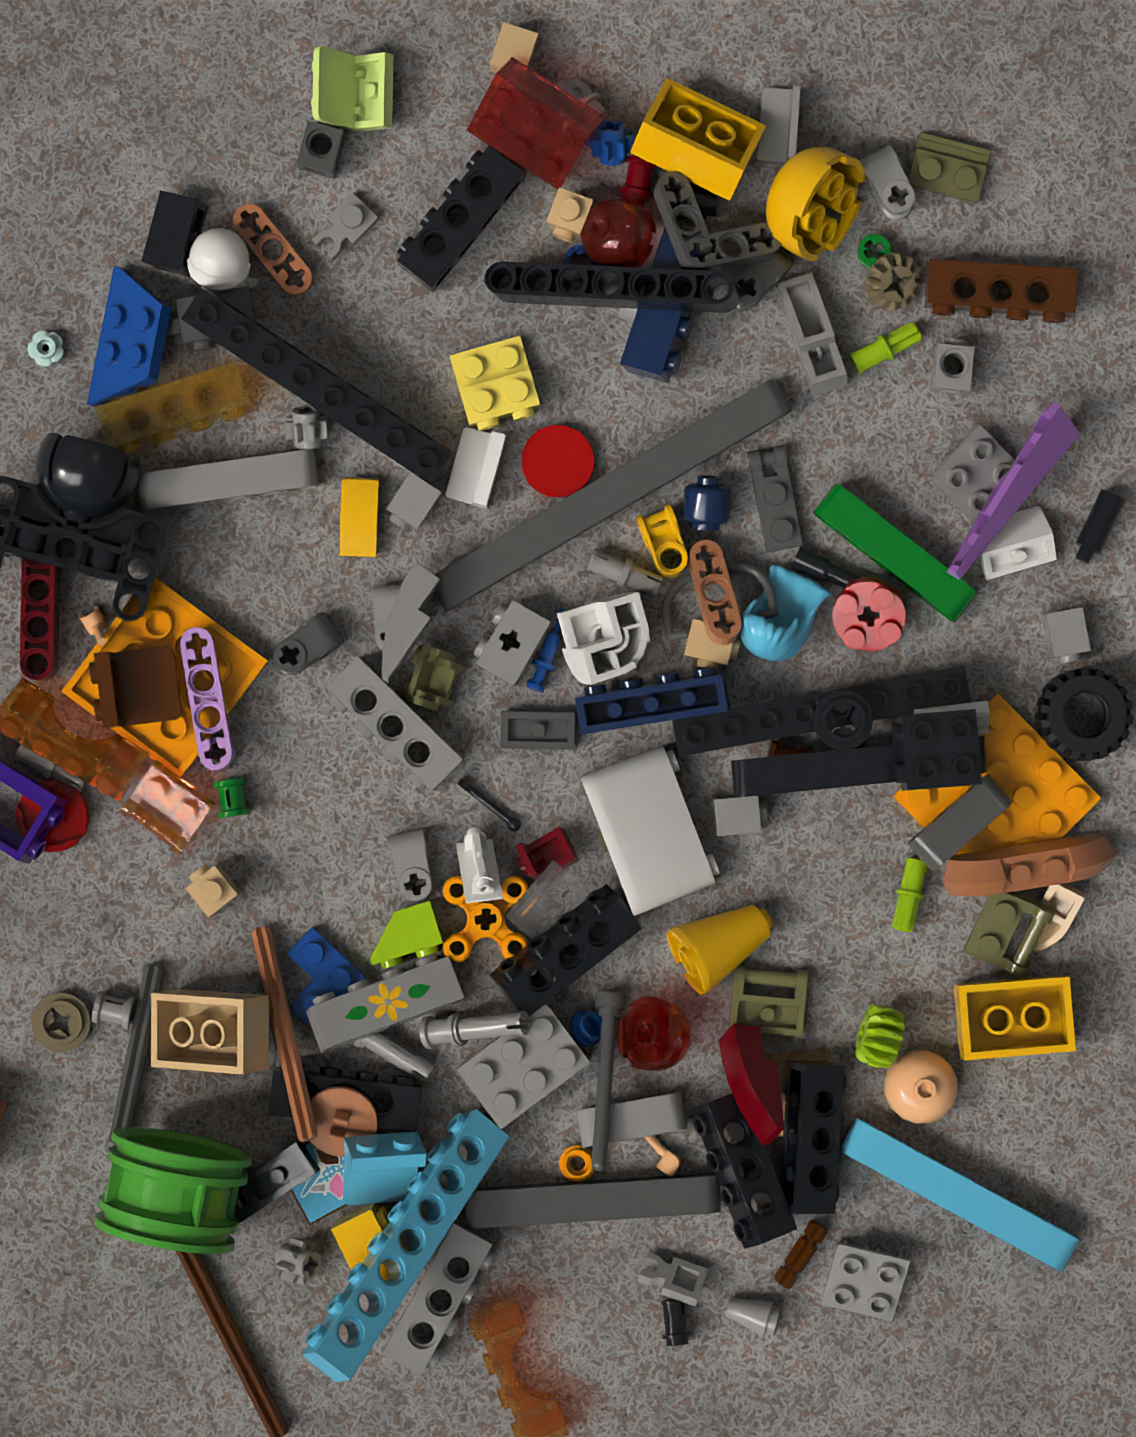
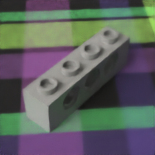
[326,656,464,791]
[382,1219,496,1375]

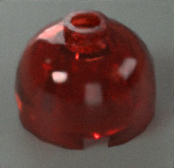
[581,197,656,267]
[617,996,692,1071]

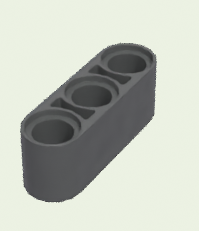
[908,773,1013,872]

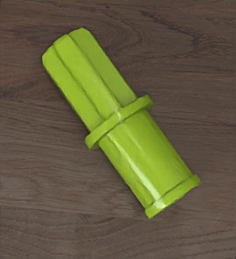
[849,322,922,375]
[892,858,927,933]

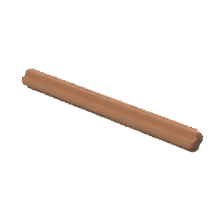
[251,926,318,1142]

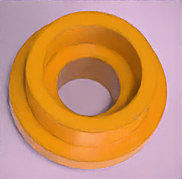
[559,1145,595,1182]

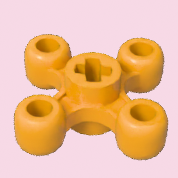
[442,875,529,963]

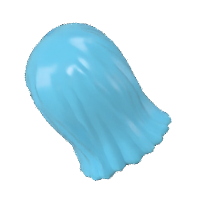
[740,565,832,662]

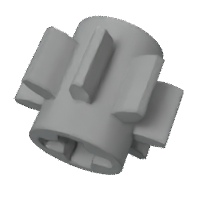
[284,406,330,450]
[275,1237,321,1285]

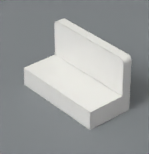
[446,427,507,509]
[970,506,1057,580]

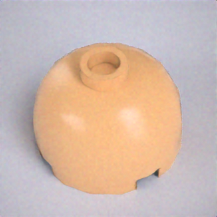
[884,1050,958,1124]

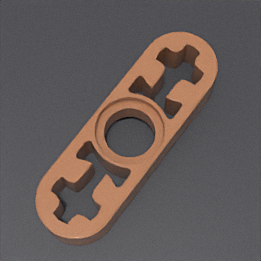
[233,204,313,296]
[688,540,742,645]

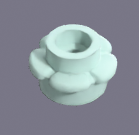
[28,330,64,367]

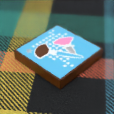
[291,1141,347,1225]

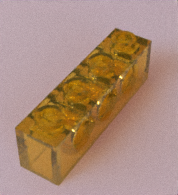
[95,361,252,455]

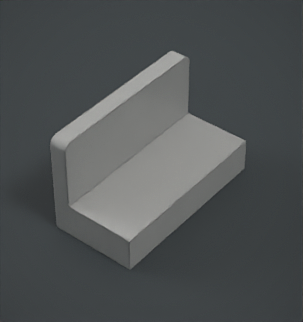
[756,84,801,164]

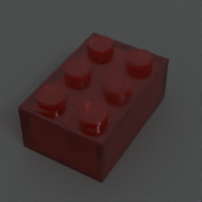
[466,57,605,190]

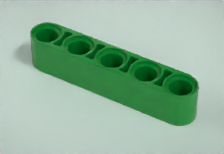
[813,483,978,623]

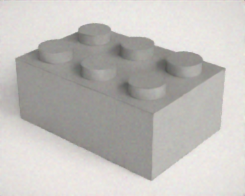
[456,1002,590,1129]

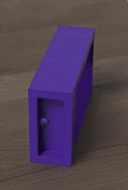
[0,759,68,864]

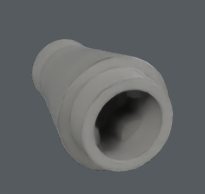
[725,1296,782,1337]

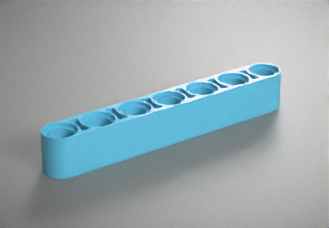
[840,1117,1080,1272]

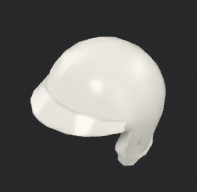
[187,228,250,290]

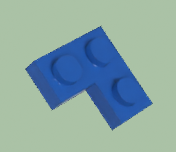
[287,927,366,1028]

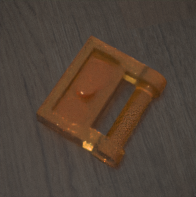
[119,760,216,857]

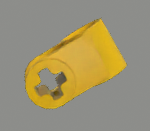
[635,504,688,578]

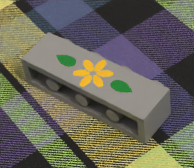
[306,954,465,1054]

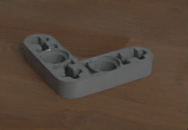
[654,172,782,271]

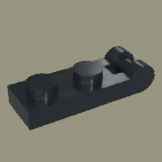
[233,1140,320,1223]

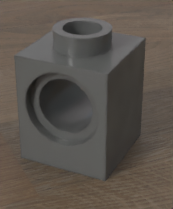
[296,121,346,179]

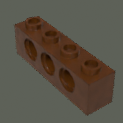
[924,259,1078,323]

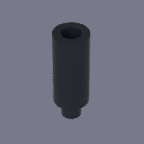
[1075,490,1125,564]

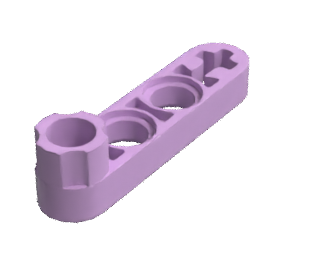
[180,627,236,771]

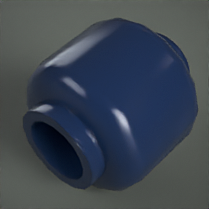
[682,475,732,531]

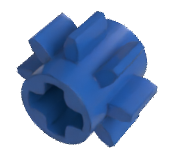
[590,120,635,166]

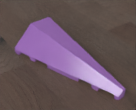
[946,402,1080,580]

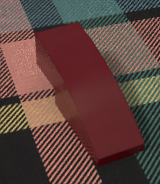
[719,1023,785,1145]

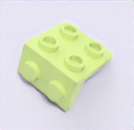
[311,46,394,132]

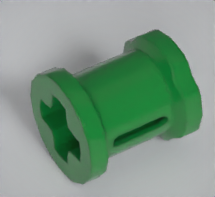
[213,777,251,819]

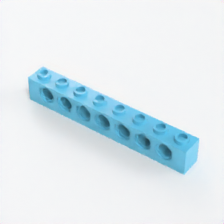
[301,1109,510,1382]

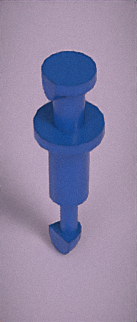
[526,607,565,693]

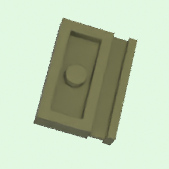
[908,132,991,204]

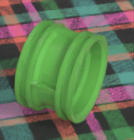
[94,1126,252,1254]

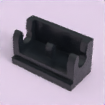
[141,190,208,277]

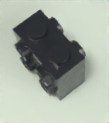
[890,709,982,791]

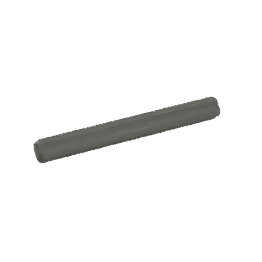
[109,964,165,1144]

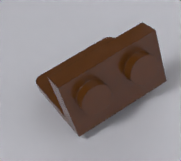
[89,646,182,728]

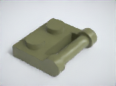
[963,892,1055,978]
[728,964,808,1037]

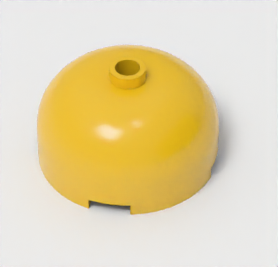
[766,146,865,261]

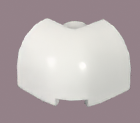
[557,592,650,684]

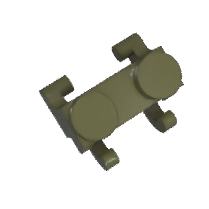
[402,645,466,711]

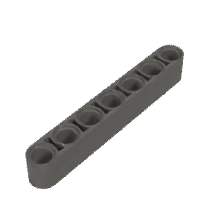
[465,1173,721,1228]

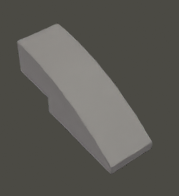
[777,273,848,397]
[382,562,440,683]

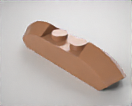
[943,833,1118,896]

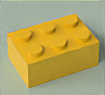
[630,78,766,201]
[953,974,1076,1061]

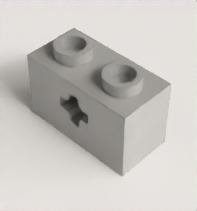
[473,600,551,687]

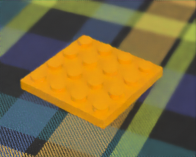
[61,575,269,779]
[892,693,1101,855]

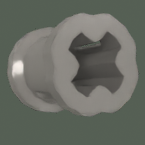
[92,991,136,1030]

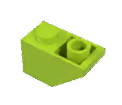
[370,900,444,969]

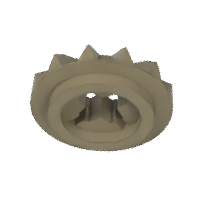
[866,252,923,312]
[31,992,92,1052]

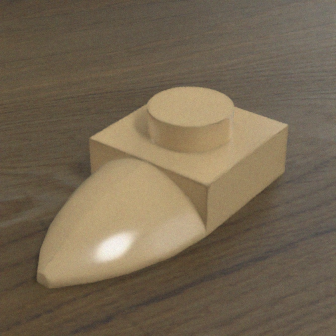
[1034,883,1086,952]

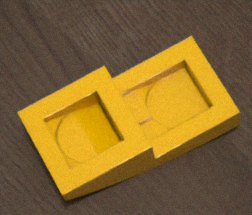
[339,477,379,557]

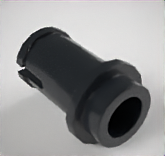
[661,1299,691,1346]

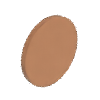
[310,1086,378,1157]

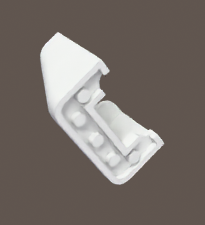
[580,745,720,916]

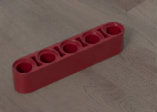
[20,517,61,682]

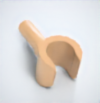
[79,606,108,646]
[644,1136,681,1177]

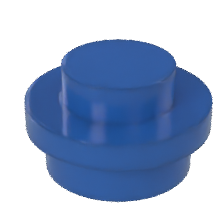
[570,1010,602,1047]

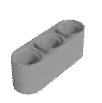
[576,1092,688,1148]

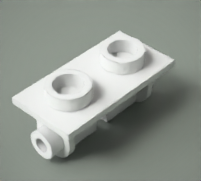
[456,827,503,903]

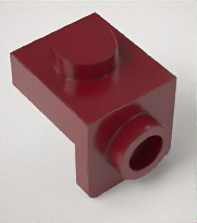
[515,827,580,882]

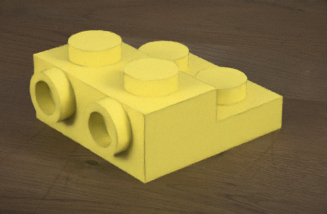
[449,336,540,431]

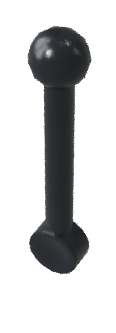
[457,778,521,832]

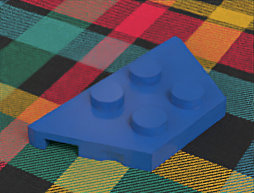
[87,266,172,408]

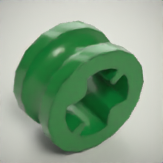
[857,234,891,269]

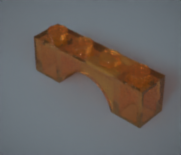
[0,677,150,802]
[468,1292,570,1437]

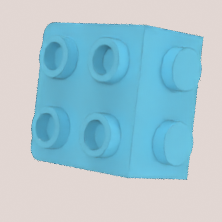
[343,1132,426,1205]

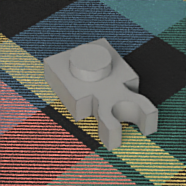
[312,192,379,261]
[638,1252,709,1307]

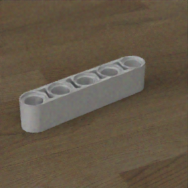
[137,449,319,512]

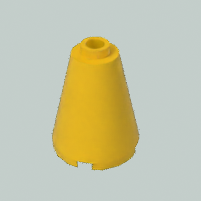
[666,905,773,995]

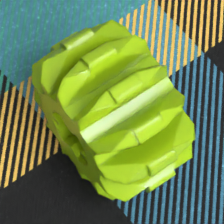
[855,1004,905,1069]

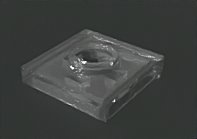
[505,860,591,953]

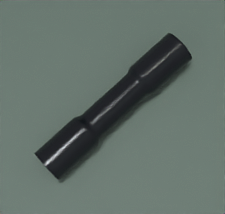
[791,546,901,593]

